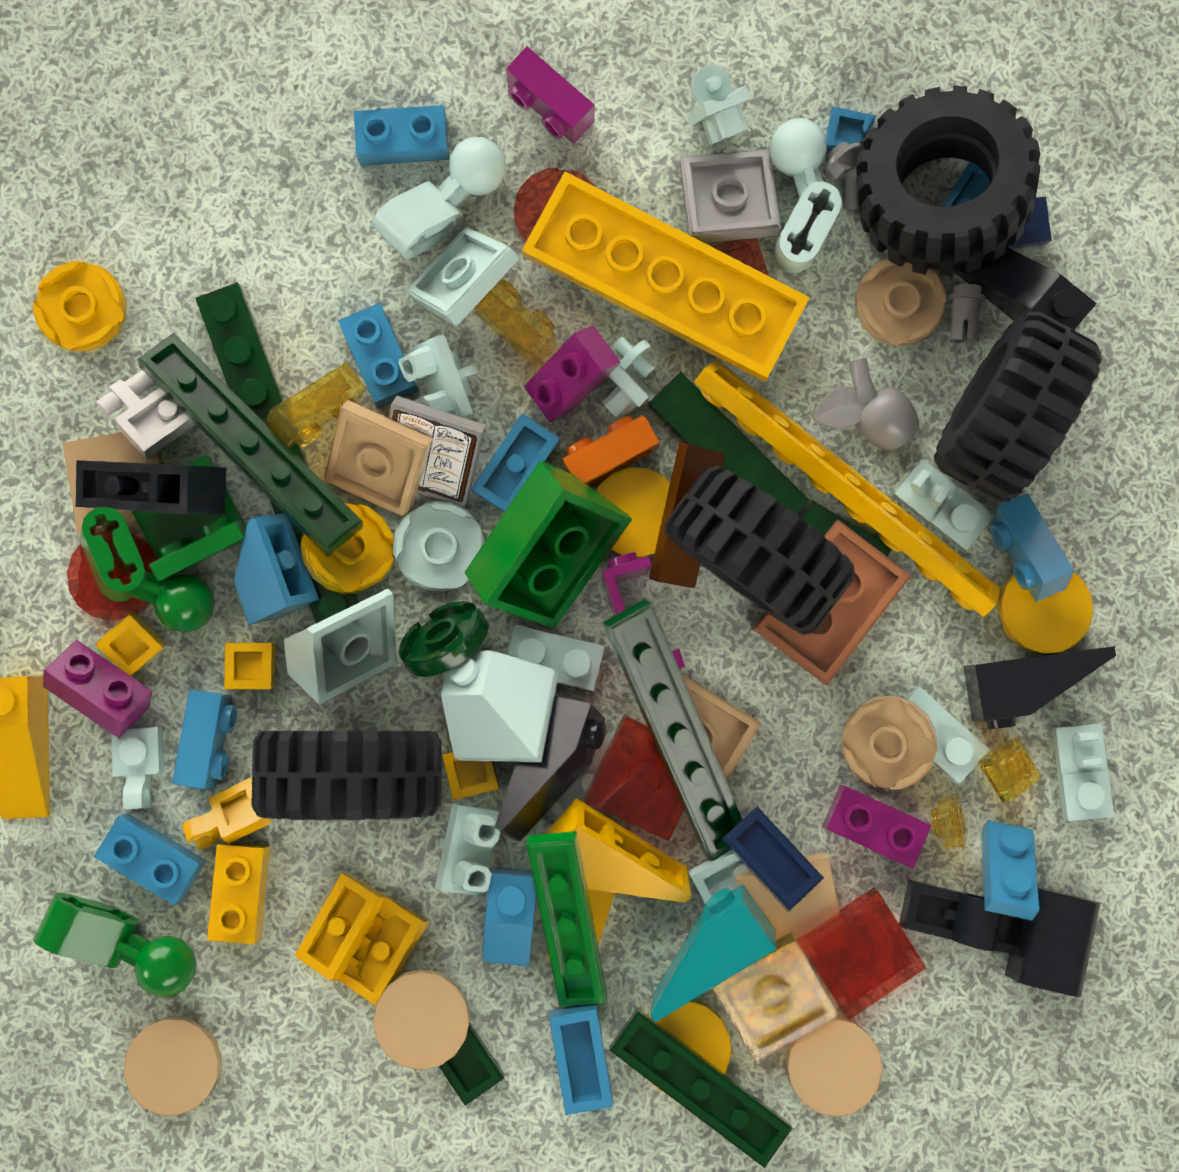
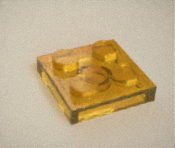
[712,933,839,1062]

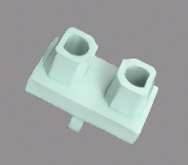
[687,64,751,145]
[398,334,479,417]
[603,336,656,419]
[435,803,500,896]

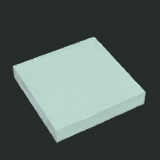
[407,227,520,327]

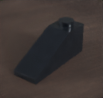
[954,246,1097,330]
[75,460,226,514]
[963,646,1116,729]
[494,696,606,842]

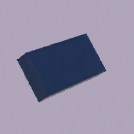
[722,806,824,912]

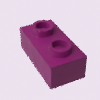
[506,46,595,144]
[524,325,621,423]
[43,639,152,739]
[822,784,932,868]

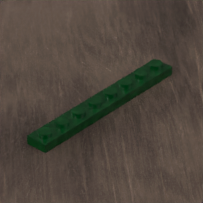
[195,282,359,623]

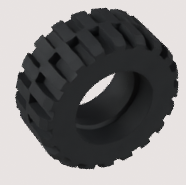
[856,86,1041,276]
[934,310,1102,502]
[664,466,855,635]
[251,731,442,820]

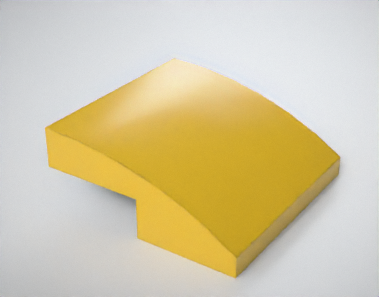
[294,873,430,1006]

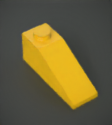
[0,676,50,819]
[544,798,691,903]

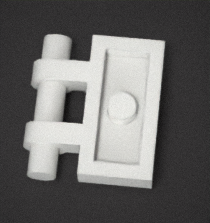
[96,370,196,459]

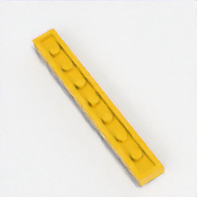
[694,358,1001,617]

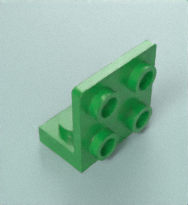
[131,455,247,581]

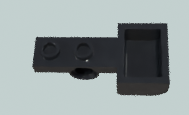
[899,879,1101,997]

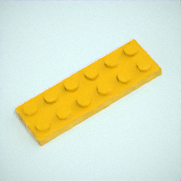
[522,172,810,382]

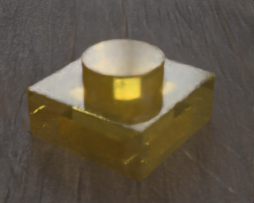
[978,737,1042,802]
[931,793,968,849]

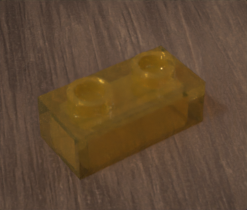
[472,279,556,368]
[265,362,366,447]

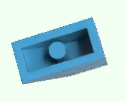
[233,514,319,625]
[482,867,537,967]

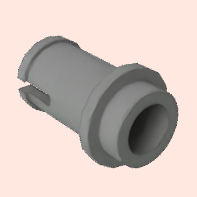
[948,284,985,344]

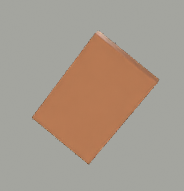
[752,519,911,686]

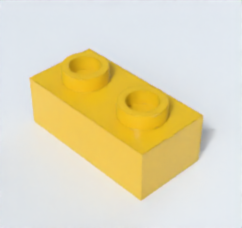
[207,842,271,944]

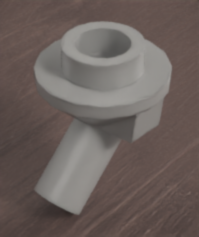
[822,142,863,209]

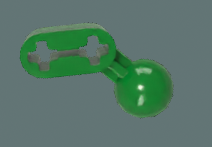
[80,507,215,633]
[33,893,197,998]

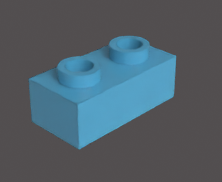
[354,105,449,166]
[338,303,419,409]
[990,493,1074,602]
[172,690,237,789]
[94,813,207,905]
[549,1004,613,1115]

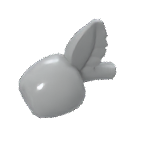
[812,358,919,451]

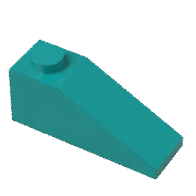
[650,884,776,1022]

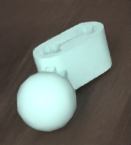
[769,118,842,273]
[372,137,506,260]

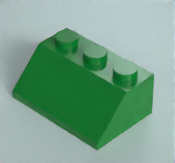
[464,460,632,629]

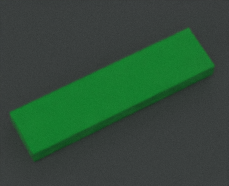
[526,831,607,1007]

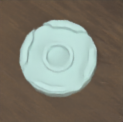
[393,501,485,593]

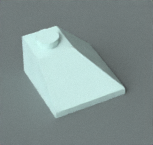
[284,589,397,705]
[441,651,559,762]

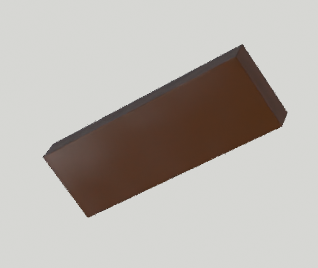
[649,443,725,588]

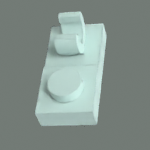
[892,459,995,552]
[1052,723,1114,821]

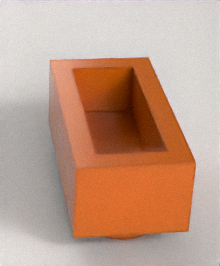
[562,415,660,487]

